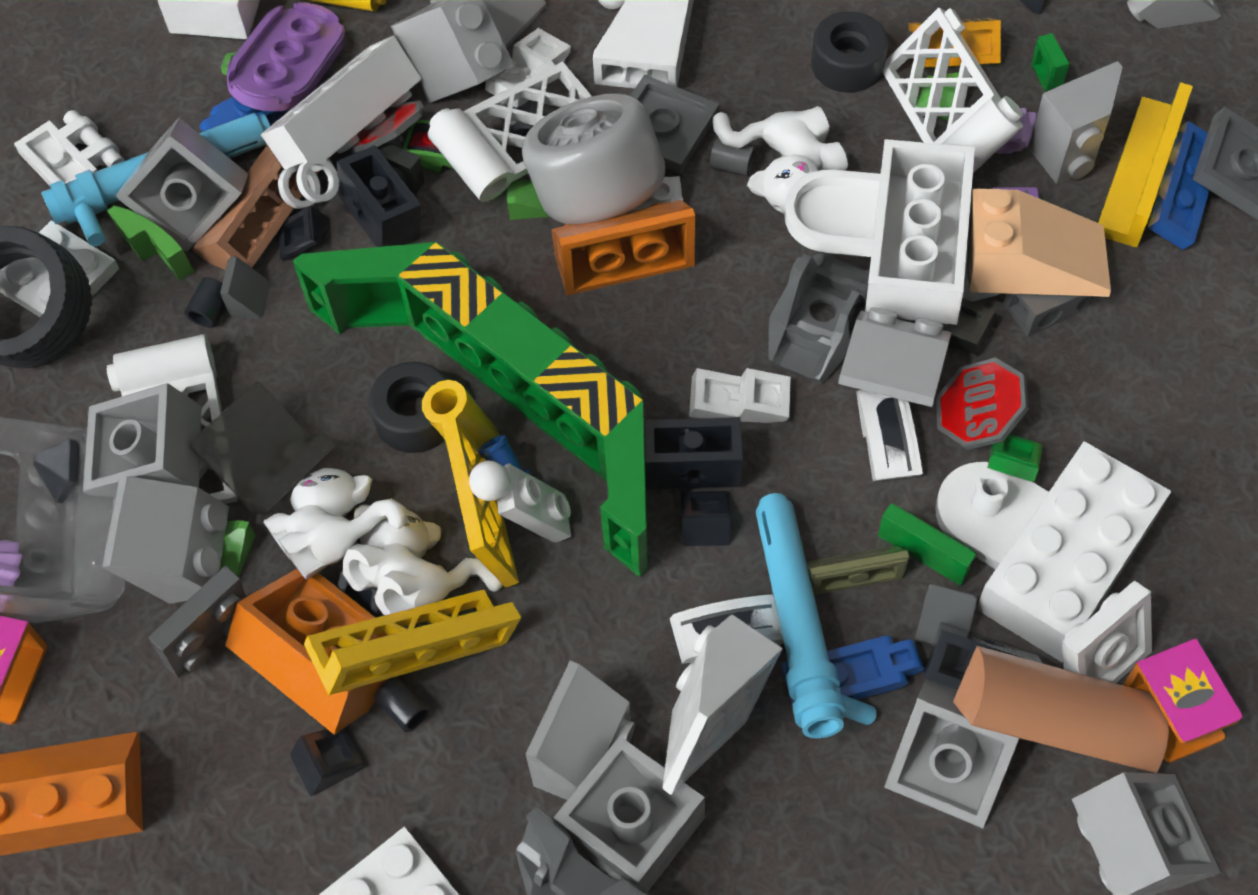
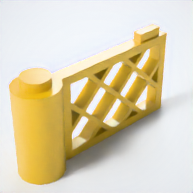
[422,380,519,588]

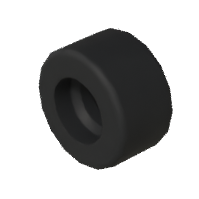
[811,11,888,93]
[369,362,447,453]

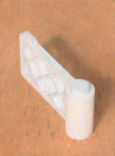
[882,8,1023,173]
[428,60,592,202]
[107,334,238,504]

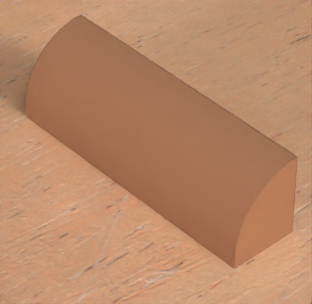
[192,145,320,270]
[953,646,1169,773]

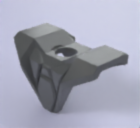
[768,252,870,385]
[515,808,651,895]

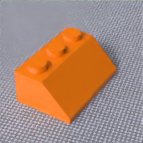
[552,200,695,296]
[225,569,390,735]
[0,732,143,856]

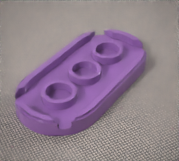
[227,2,345,111]

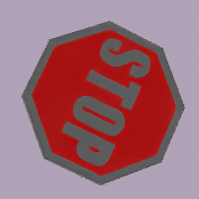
[345,100,423,155]
[936,357,1029,450]

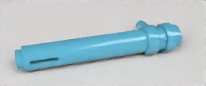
[41,113,270,246]
[756,493,876,739]

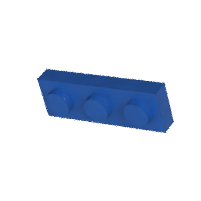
[1148,121,1209,250]

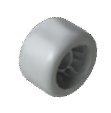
[522,94,665,225]

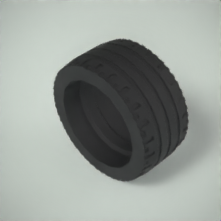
[0,225,92,368]

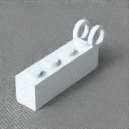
[260,36,422,209]

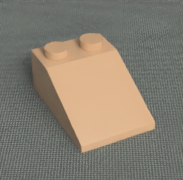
[967,189,1111,297]

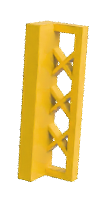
[1098,82,1193,248]
[304,589,521,696]

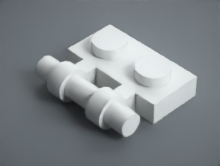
[14,110,125,187]

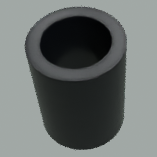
[184,277,225,328]
[374,676,431,733]

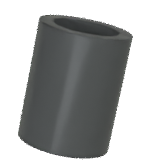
[710,138,755,176]

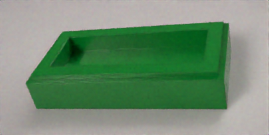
[878,503,976,586]

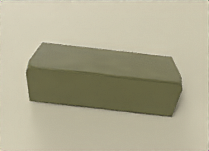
[806,546,909,595]

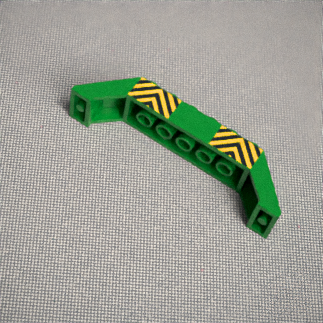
[293,242,648,577]

